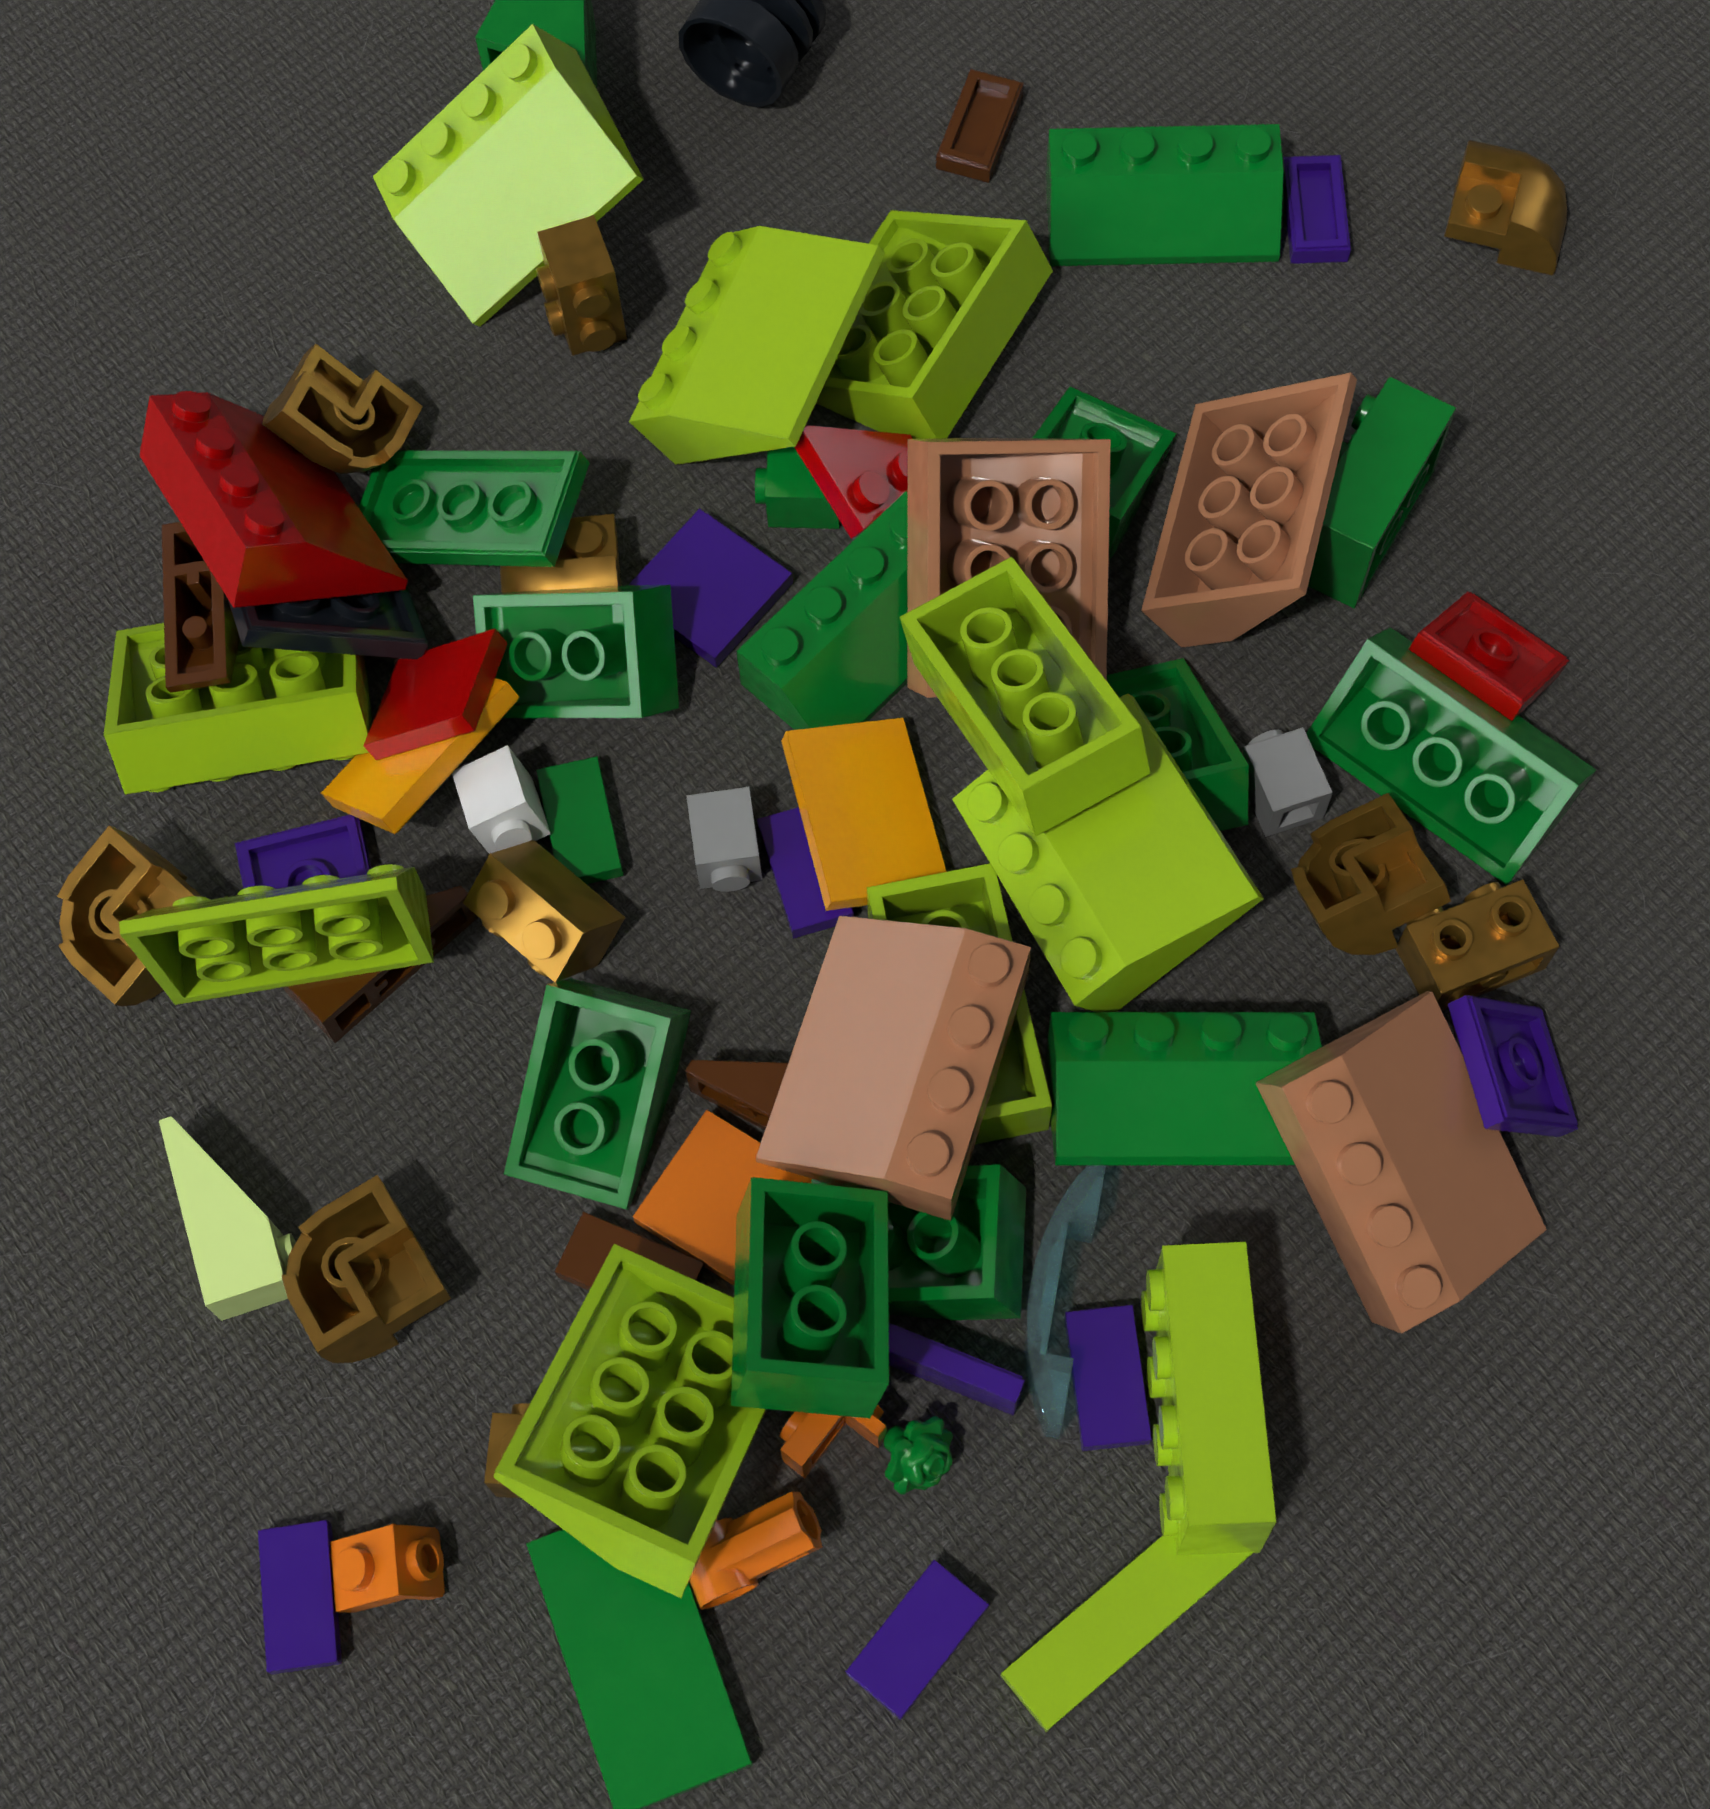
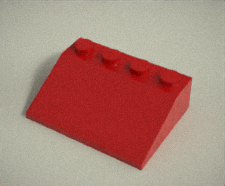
[139,391,408,608]

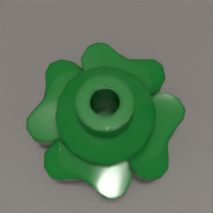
[883,1416,953,1495]

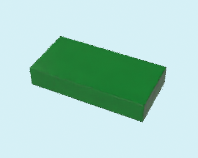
[536,756,624,884]

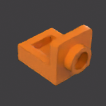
[779,1405,887,1479]
[330,1524,445,1613]

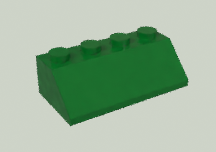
[1046,124,1283,266]
[736,491,908,730]
[1306,627,1596,885]
[1045,1012,1322,1166]

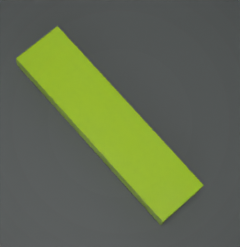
[1000,1535,1254,1732]

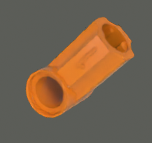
[689,1491,823,1610]

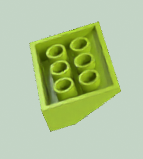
[373,24,644,327]
[816,210,1053,439]
[629,226,885,465]
[104,623,372,795]
[952,693,1264,1012]
[119,864,434,1005]
[493,1244,767,1598]

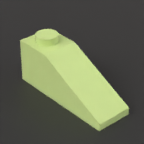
[159,1116,296,1321]

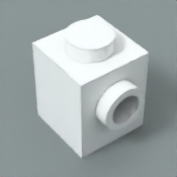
[452,745,551,854]

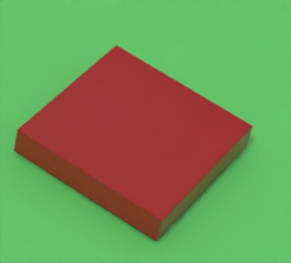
[1408,592,1569,721]
[363,628,507,760]

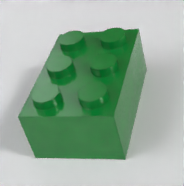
[1308,376,1456,609]
[731,1177,889,1418]

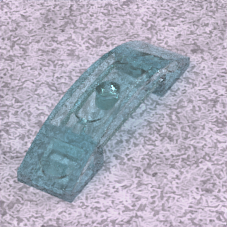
[1024,1166,1106,1439]

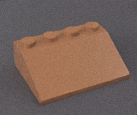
[1141,372,1357,648]
[907,438,1111,698]
[756,916,1031,1221]
[1256,991,1547,1334]

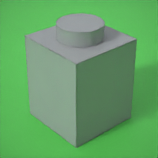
[1242,727,1333,837]
[686,787,762,892]

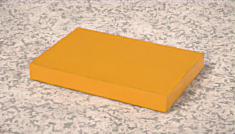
[321,678,519,834]
[781,718,947,911]

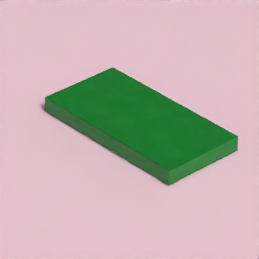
[359,450,590,567]
[526,1529,753,1809]

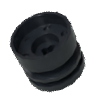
[678,0,826,107]

